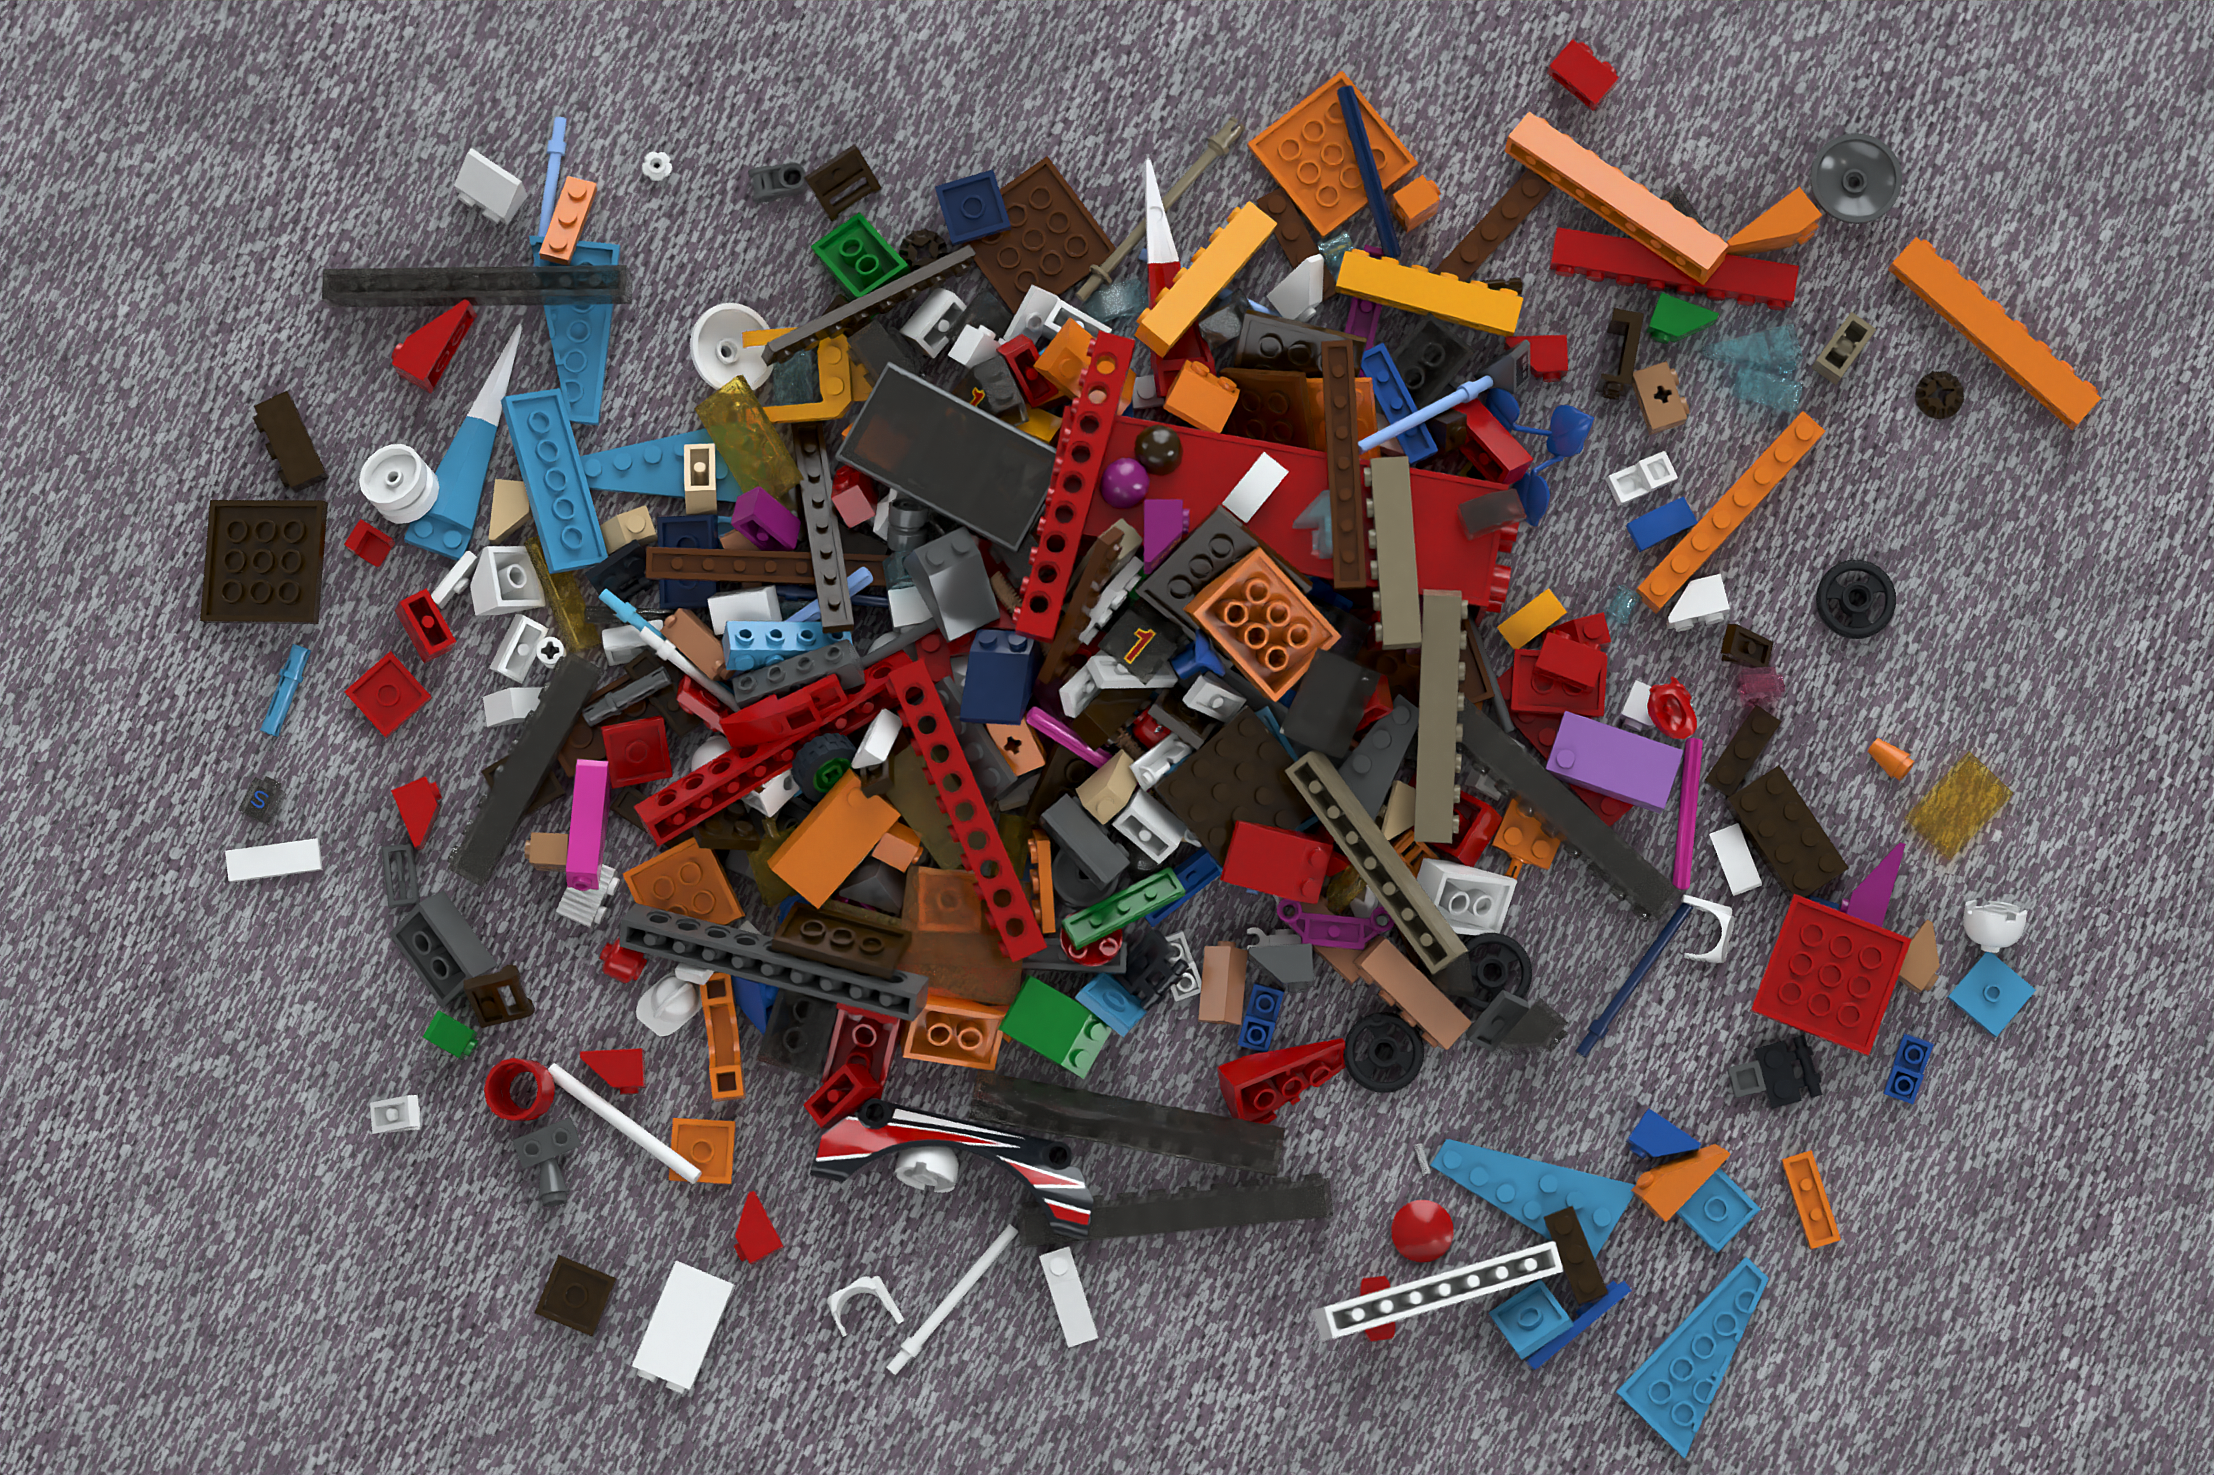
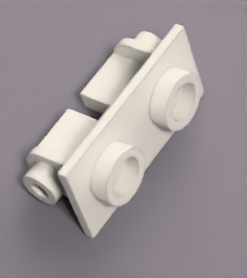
[1130,732,1194,791]

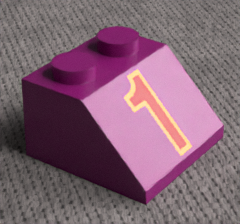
[1144,500,1189,574]

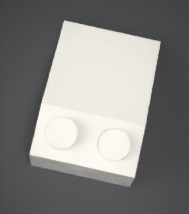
[1416,858,1517,936]

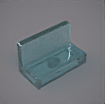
[773,349,813,406]

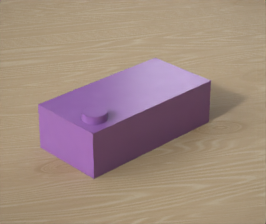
[1543,711,1684,814]

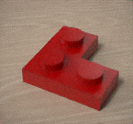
[915,628,977,685]

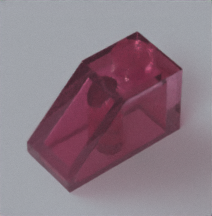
[1736,667,1785,708]

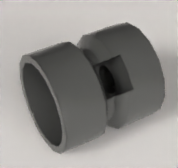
[887,498,929,553]

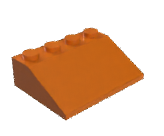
[1183,547,1342,702]

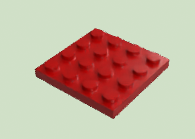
[1750,894,1912,1056]

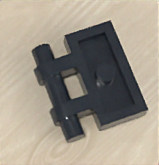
[585,539,657,612]
[1114,929,1189,1011]
[1753,1035,1822,1109]

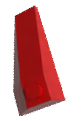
[1217,1038,1346,1135]

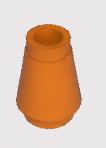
[1867,738,1915,781]

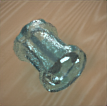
[1317,230,1354,267]
[1603,585,1642,625]

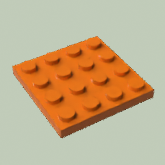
[1247,70,1418,239]

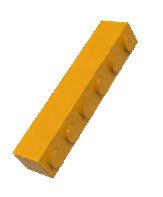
[1134,201,1277,358]
[1334,249,1523,337]

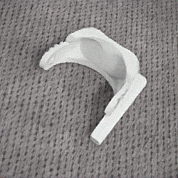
[1681,894,1735,963]
[827,1276,904,1337]

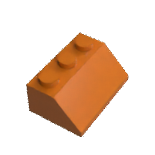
[1033,318,1136,415]

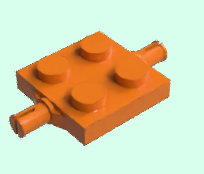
[1490,779,1573,880]

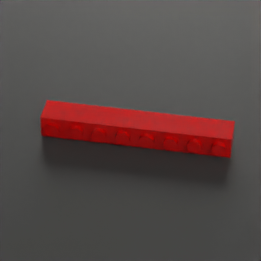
[1549,227,1799,311]

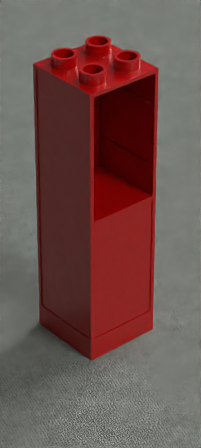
[1044,406,1522,627]

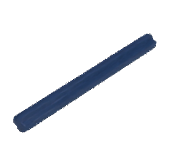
[1337,86,1401,259]

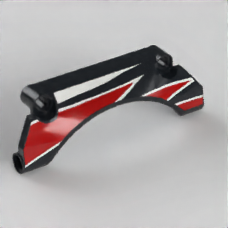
[810,1098,1094,1240]

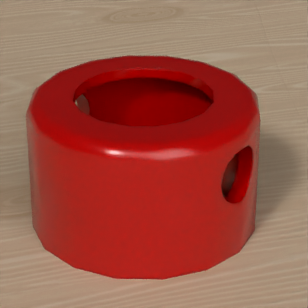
[484,1058,555,1122]

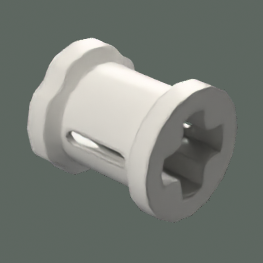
[536,637,567,669]

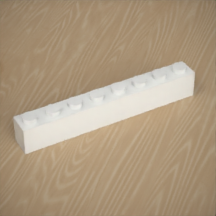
[1313,1241,1563,1341]

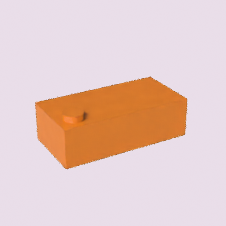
[767,768,901,909]

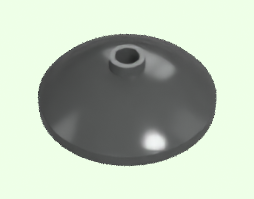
[1810,133,1902,224]

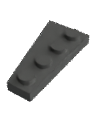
[1337,694,1419,822]

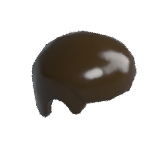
[1134,424,1183,476]

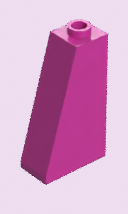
[566,759,611,891]

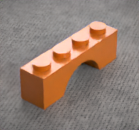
[700,972,746,1102]

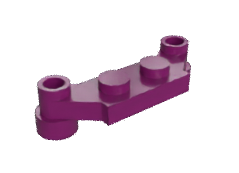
[1276,898,1395,951]

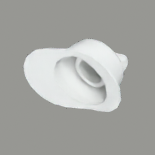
[636,971,702,1036]

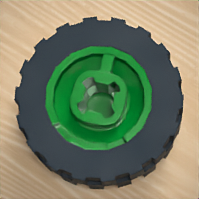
[791,733,861,802]

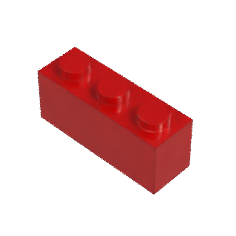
[1451,398,1534,485]

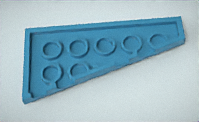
[529,235,621,426]
[580,419,771,503]
[1615,1257,1769,1459]

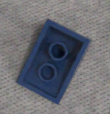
[959,629,1044,725]

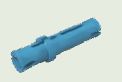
[260,644,311,737]

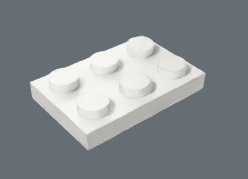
[1079,556,1144,645]

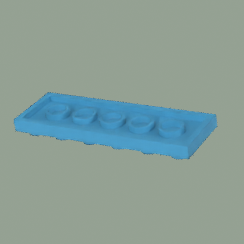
[500,388,608,574]

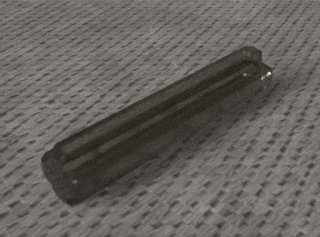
[584,606,675,625]

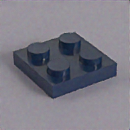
[935,169,1011,246]

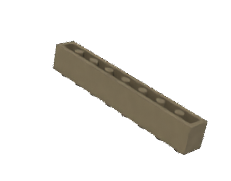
[1414,589,1468,843]
[1285,748,1468,974]

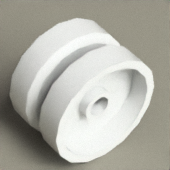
[359,444,439,524]

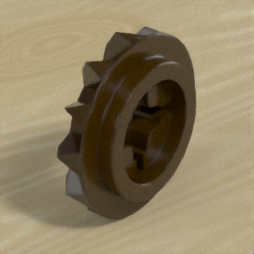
[899,228,948,273]
[1915,371,1965,419]

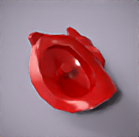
[1647,677,1697,739]

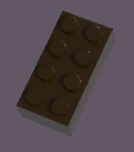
[1724,765,1849,902]

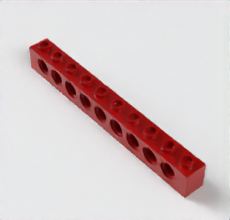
[1011,330,1135,644]
[633,649,922,847]
[885,659,1048,962]

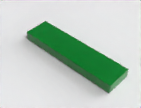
[1061,866,1186,950]

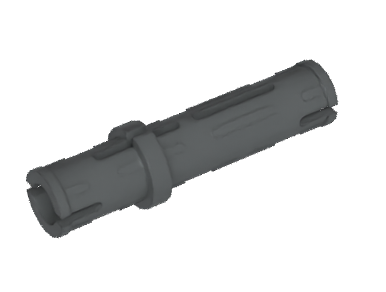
[582,666,672,727]

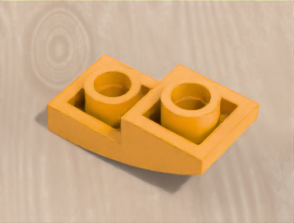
[1497,588,1567,650]

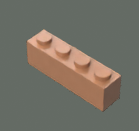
[1353,935,1472,1050]

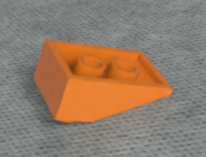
[1726,187,1822,256]
[900,988,1006,1071]

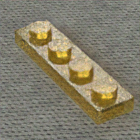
[524,536,602,654]

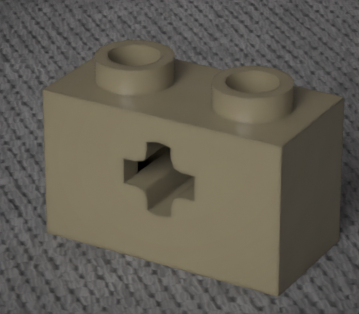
[1811,311,1876,385]

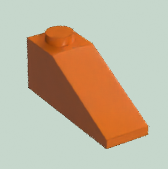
[1631,1144,1731,1222]

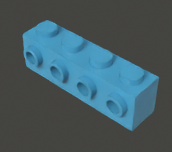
[722,621,853,671]

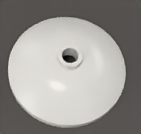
[690,303,775,395]

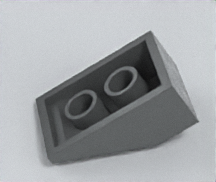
[903,526,1000,643]

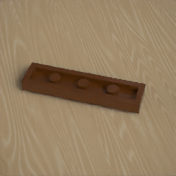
[1256,187,1340,305]

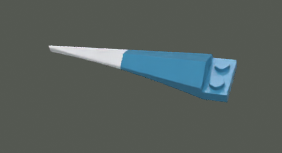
[404,324,522,561]

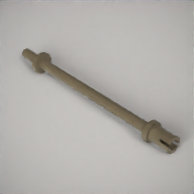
[1076,117,1246,302]

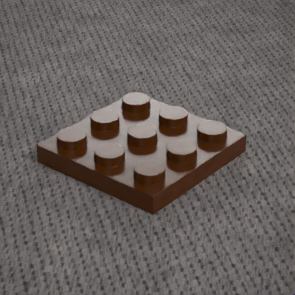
[1219,367,1316,450]

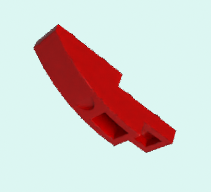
[719,673,849,747]

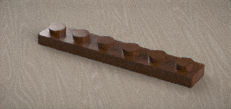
[1422,169,1552,321]
[1038,526,1125,685]

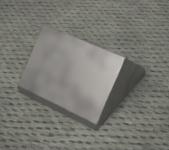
[839,849,914,914]

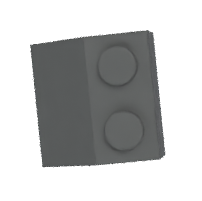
[1248,943,1314,993]

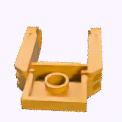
[742,327,885,425]

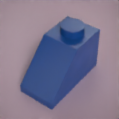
[1626,1108,1701,1159]

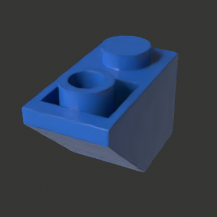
[731,975,789,1037]

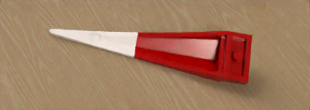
[1144,159,1217,398]

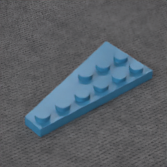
[1430,1139,1635,1259]

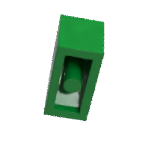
[1646,292,1719,344]
[423,1010,479,1060]

